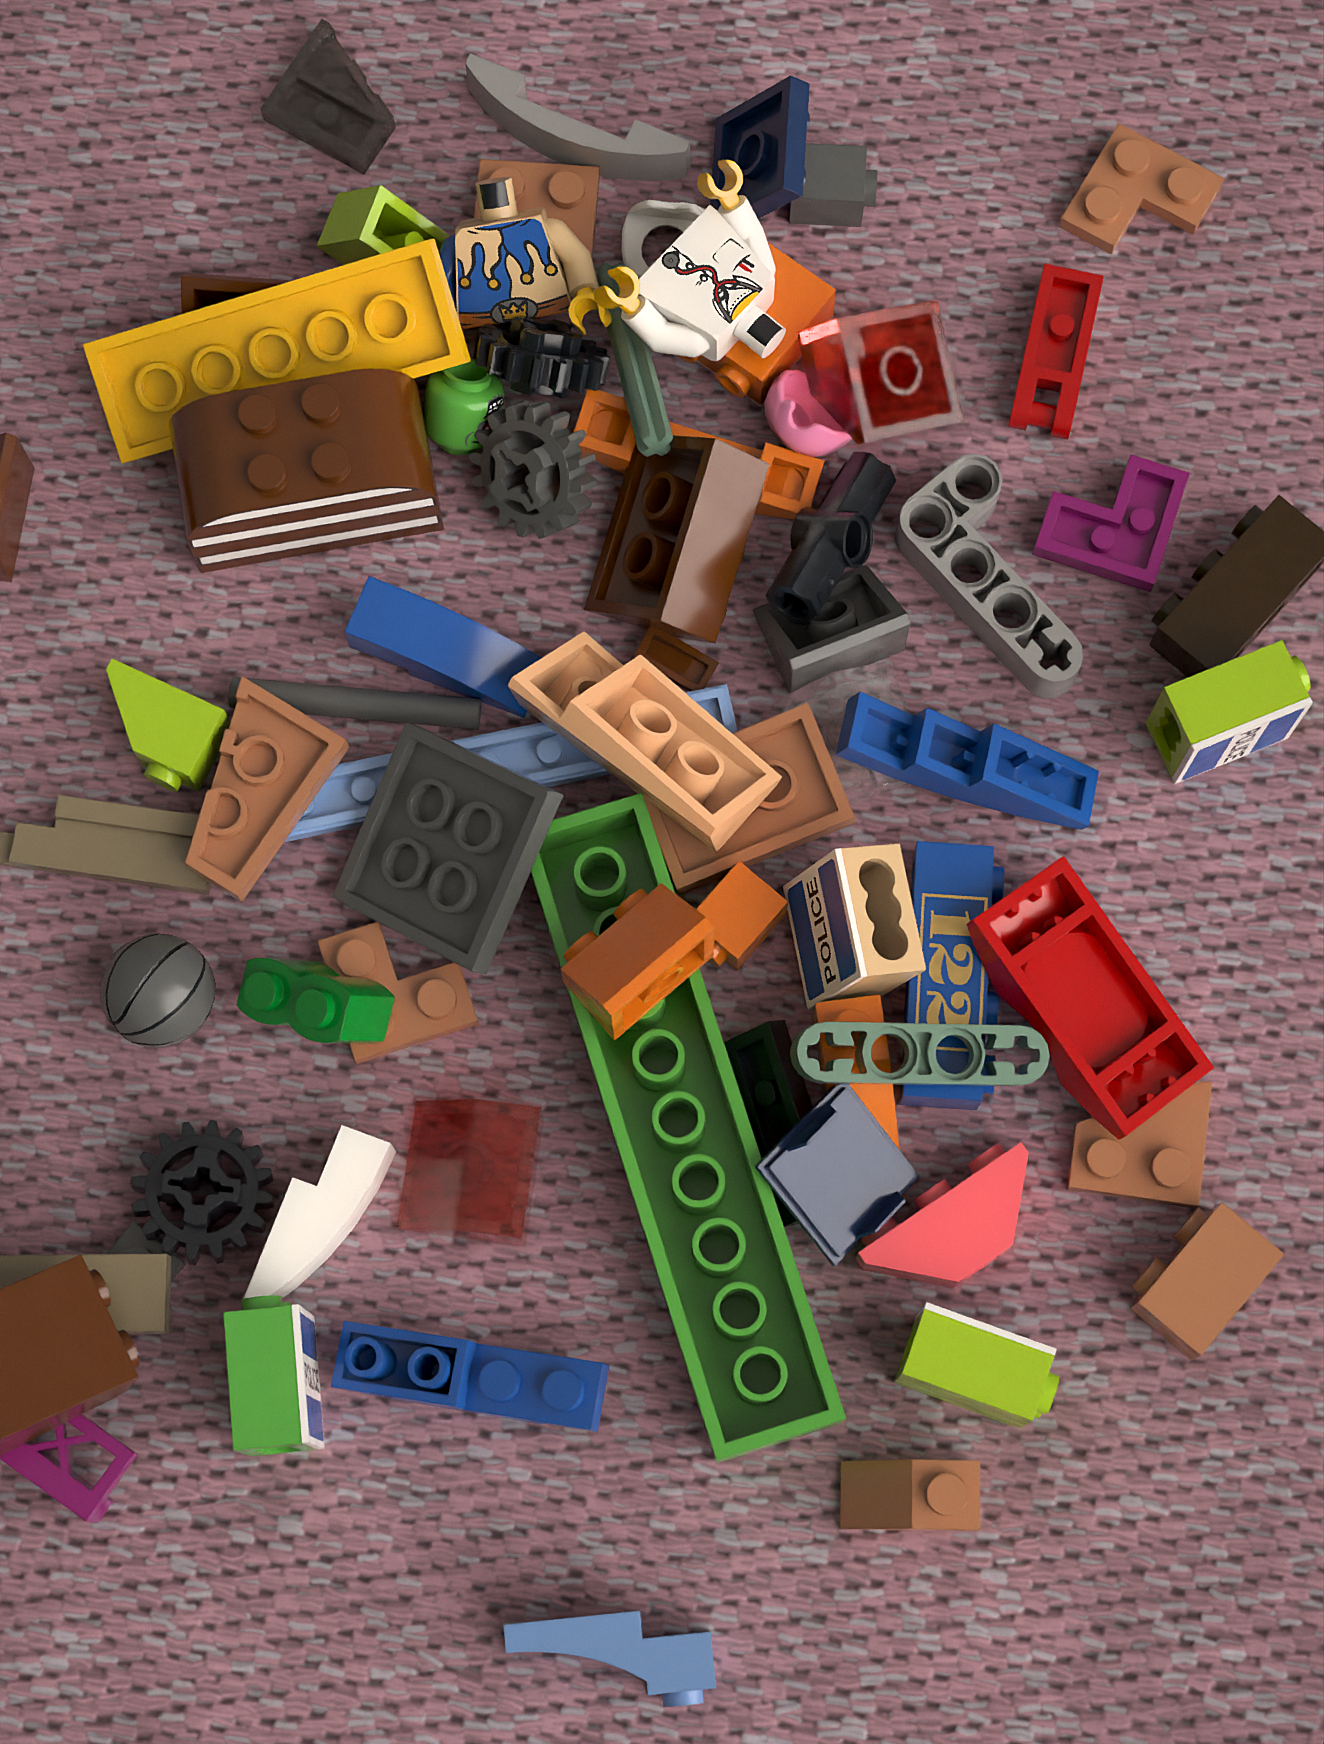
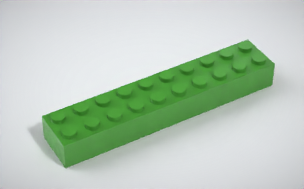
[530,793,846,1464]

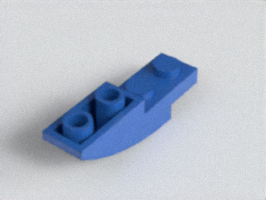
[331,1321,609,1432]

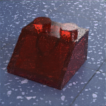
[797,299,964,445]
[396,1099,544,1247]

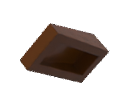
[631,627,719,691]

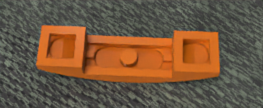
[574,389,825,519]

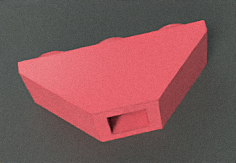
[855,1142,1029,1288]

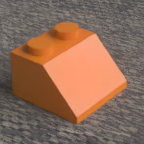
[560,883,715,1041]

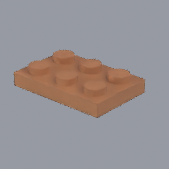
[644,703,857,894]

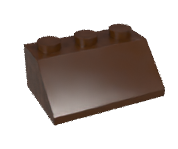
[584,435,769,643]

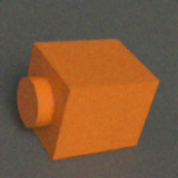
[696,861,788,971]

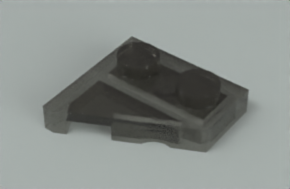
[260,19,396,175]

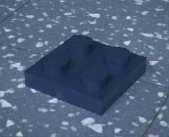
[710,75,810,219]

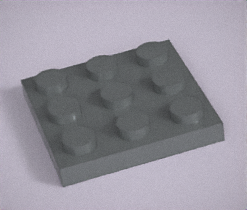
[332,722,563,975]

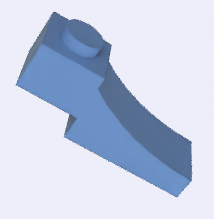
[504,1610,716,1707]

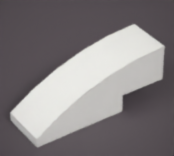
[244,1125,396,1299]

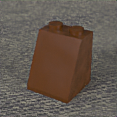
[0,1255,139,1456]

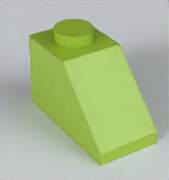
[317,185,450,265]
[106,658,231,792]

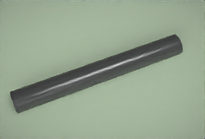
[228,677,482,730]

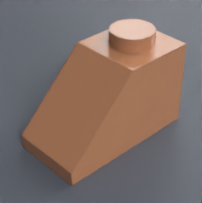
[840,1459,981,1532]

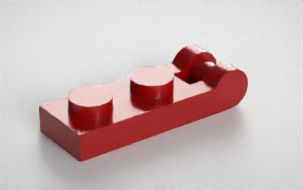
[1008,263,1104,440]

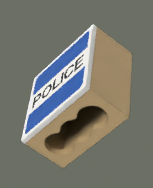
[783,843,926,1010]

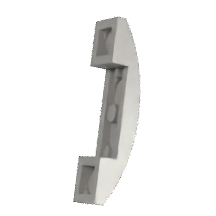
[465,53,690,181]

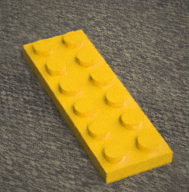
[82,238,471,464]

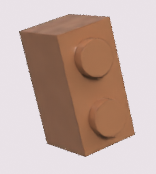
[1130,1202,1285,1360]

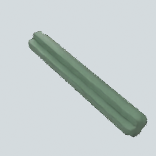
[597,263,673,457]

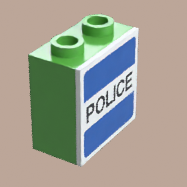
[224,1295,325,1457]

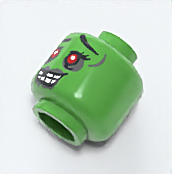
[422,359,505,455]

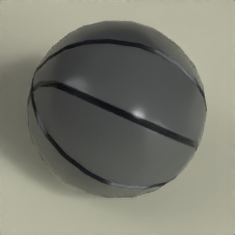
[100,934,216,1048]

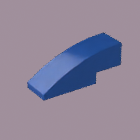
[344,576,543,718]

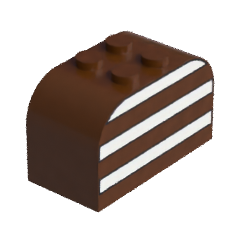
[169,369,444,573]

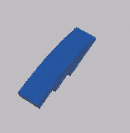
[835,692,1099,830]

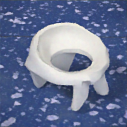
[621,200,705,279]

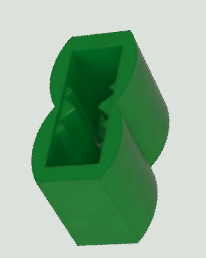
[236,958,395,1044]

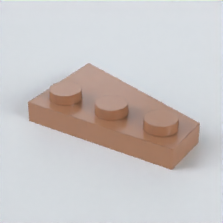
[185,676,350,903]

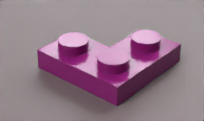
[1032,454,1190,592]

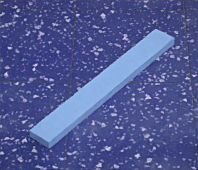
[284,684,738,842]

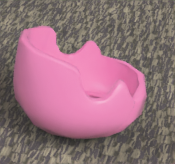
[764,369,864,457]

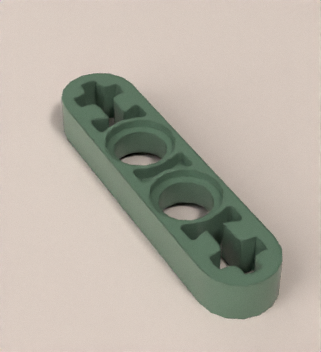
[790,1022,1050,1086]

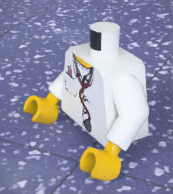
[594,160,786,361]

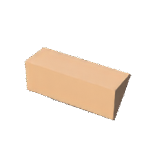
[507,631,782,852]

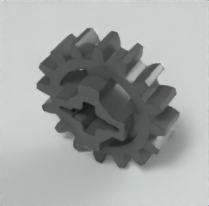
[469,400,598,539]

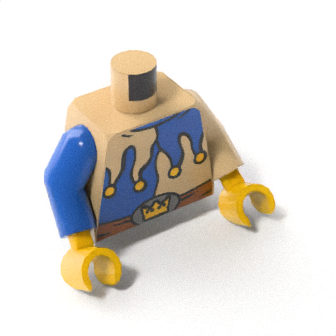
[439,177,612,335]

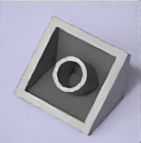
[753,565,910,696]

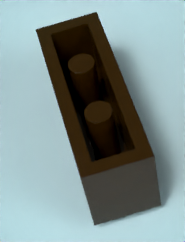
[1149,495,1324,678]

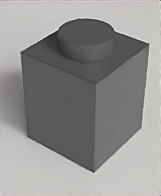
[789,143,877,227]

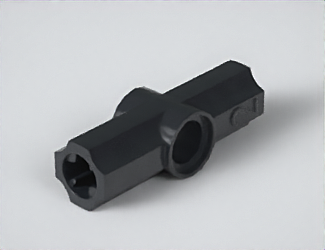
[765,452,896,625]

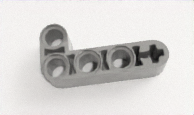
[896,454,1084,699]

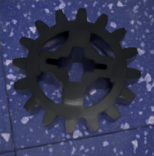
[473,316,610,398]
[130,1120,275,1265]

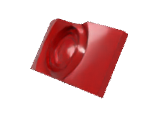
[966,856,1214,1140]

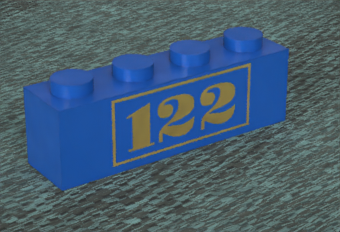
[899,841,1005,1110]

